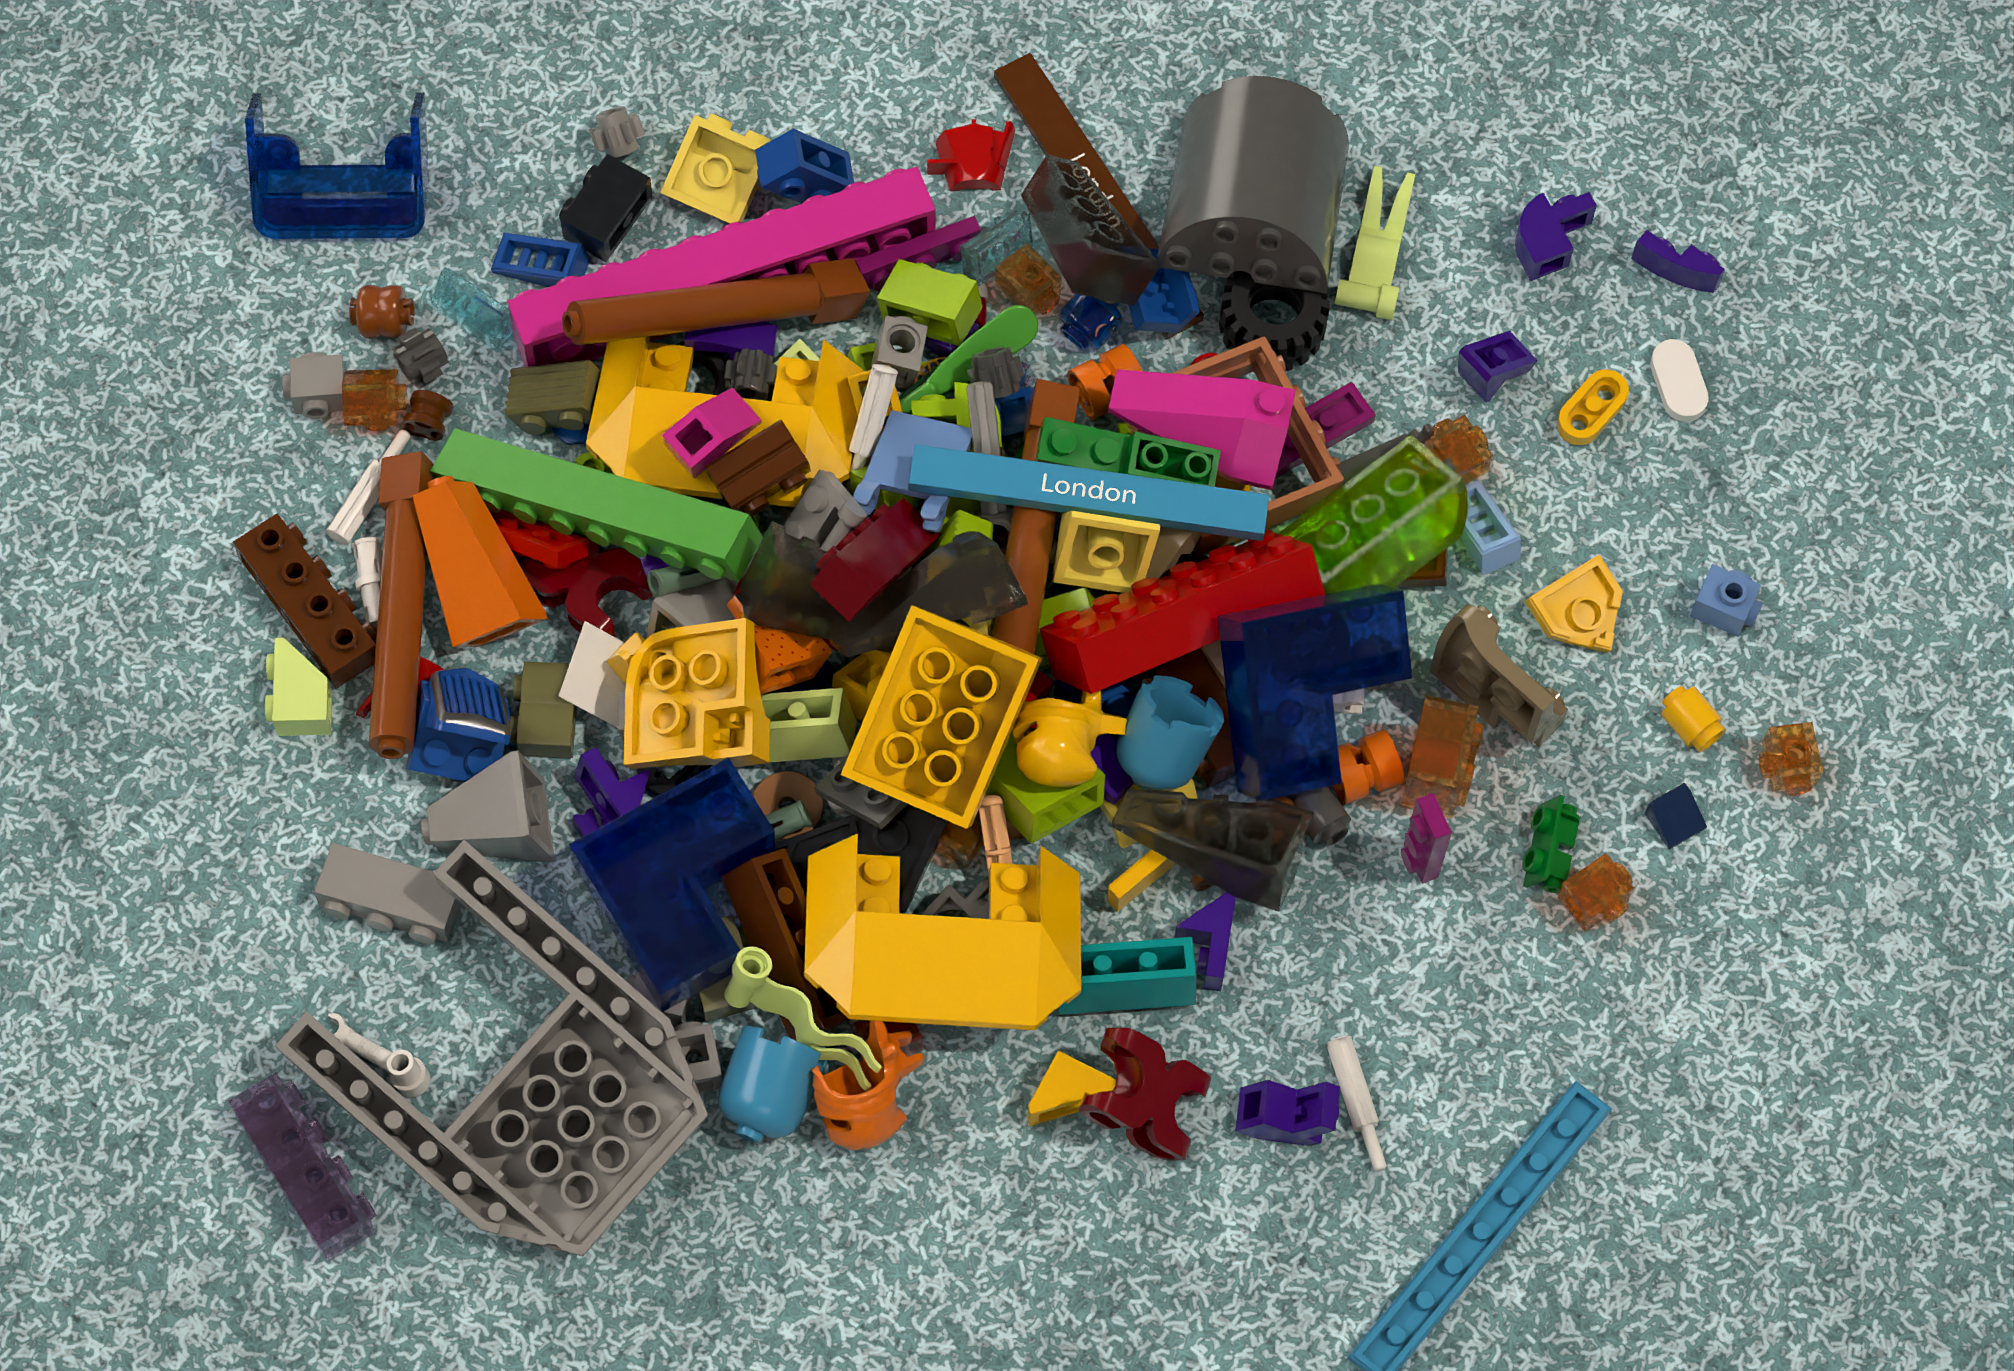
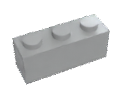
[314,843,461,944]

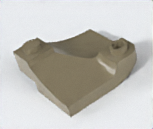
[1430,604,1568,747]

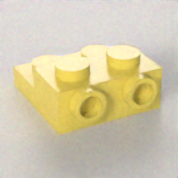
[660,113,771,224]

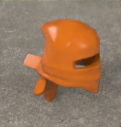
[811,1021,925,1151]

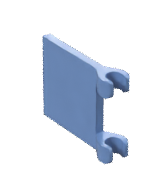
[853,410,973,532]

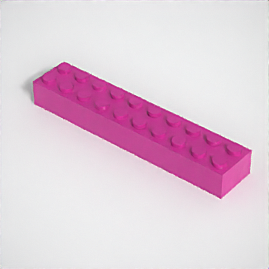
[507,166,936,367]

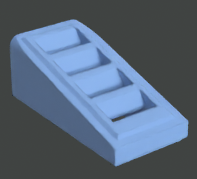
[1443,480,1521,575]

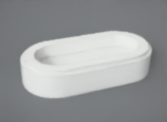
[1650,339,1708,422]

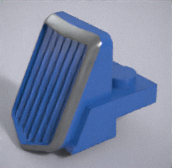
[405,667,511,781]

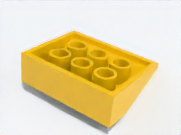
[840,605,1043,829]

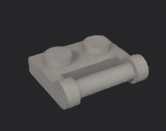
[774,469,867,587]

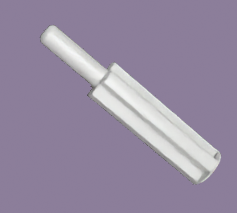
[845,364,898,493]
[326,430,411,546]
[1326,1036,1387,1172]

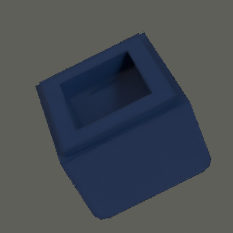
[1644,783,1707,850]

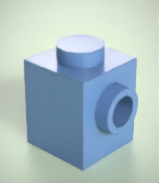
[1690,564,1763,637]

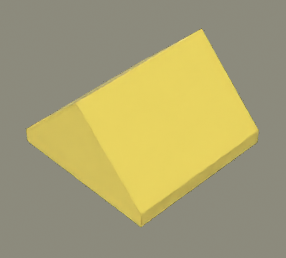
[1053,511,1160,593]

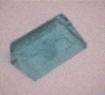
[431,267,513,352]

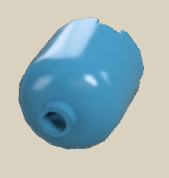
[1116,675,1224,791]
[718,1026,828,1143]

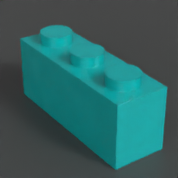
[1059,937,1196,1015]

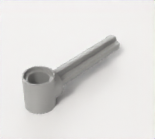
[967,381,1013,557]

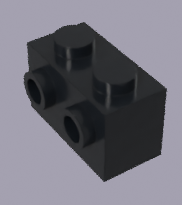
[559,154,653,262]

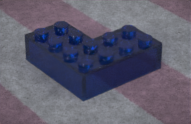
[1218,584,1412,801]
[569,758,776,1012]

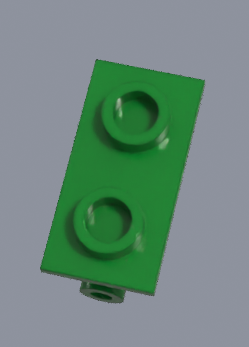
[1522,795,1580,893]

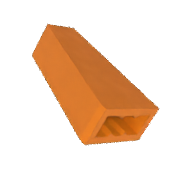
[412,476,547,647]

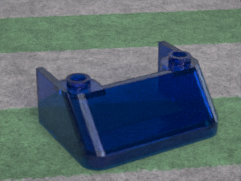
[245,92,428,239]

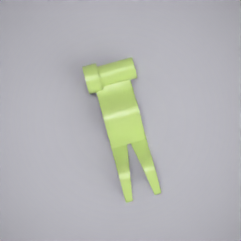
[1335,166,1416,321]
[724,947,882,1091]

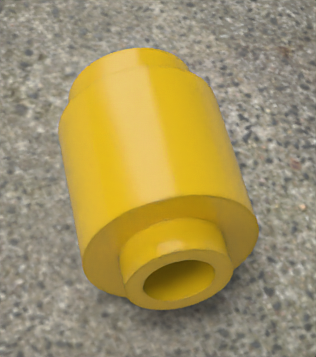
[1661,685,1726,753]

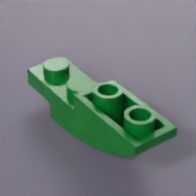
[1035,417,1221,487]

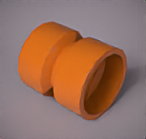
[1067,344,1142,420]
[1323,730,1404,805]

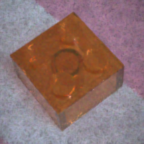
[1400,695,1484,819]

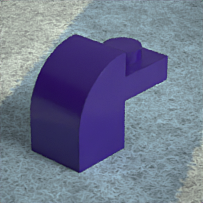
[1515,192,1597,281]
[1235,1080,1340,1145]

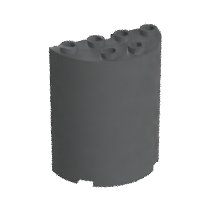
[1155,76,1349,294]

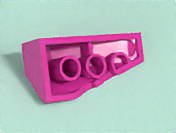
[1108,369,1296,490]

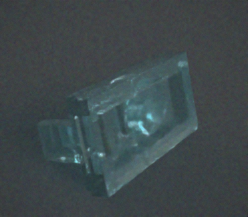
[960,211,1034,287]

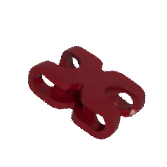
[517,532,653,638]
[1079,1028,1211,1161]

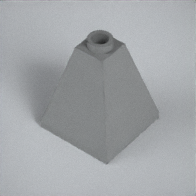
[645,573,745,640]
[421,750,555,862]

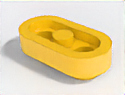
[1557,369,1629,445]

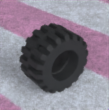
[1219,271,1330,371]

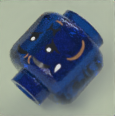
[1059,286,1123,351]

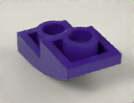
[1631,230,1725,293]
[684,321,778,362]

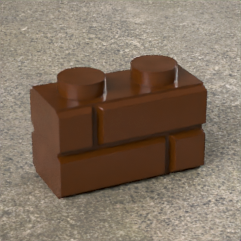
[705,419,811,517]

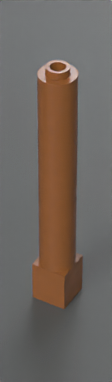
[562,258,870,345]
[992,378,1080,655]
[369,451,435,759]

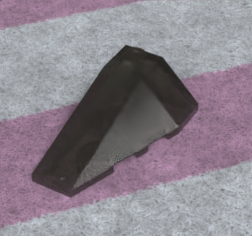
[828,531,1028,657]
[1111,789,1314,912]

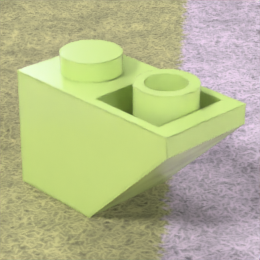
[265,638,332,736]

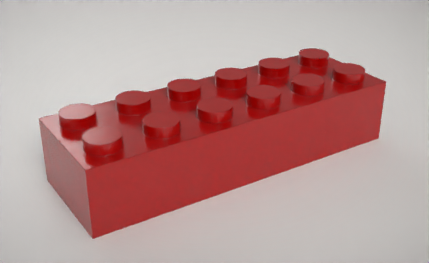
[1039,529,1326,694]

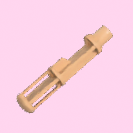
[978,795,1013,876]

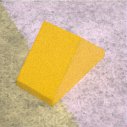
[1027,1050,1116,1126]

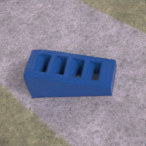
[491,232,591,287]

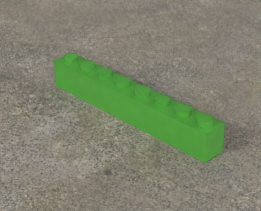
[430,428,763,582]

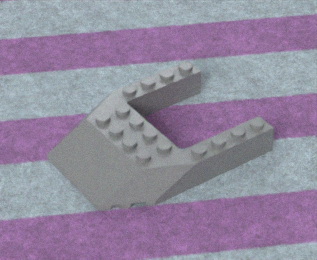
[275,840,708,1257]

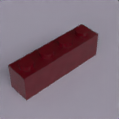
[810,498,941,622]

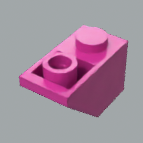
[662,388,762,479]

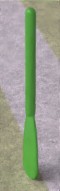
[853,305,1038,455]

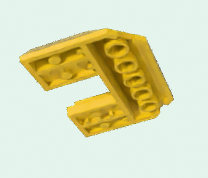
[586,336,864,507]
[804,834,1081,1030]

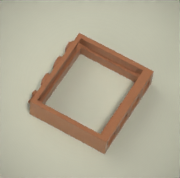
[1126,336,1345,556]

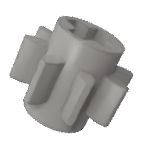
[589,106,645,158]

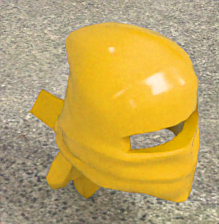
[1013,690,1127,787]

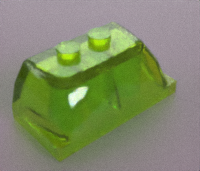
[1278,434,1468,614]

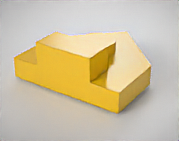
[1524,554,1623,653]

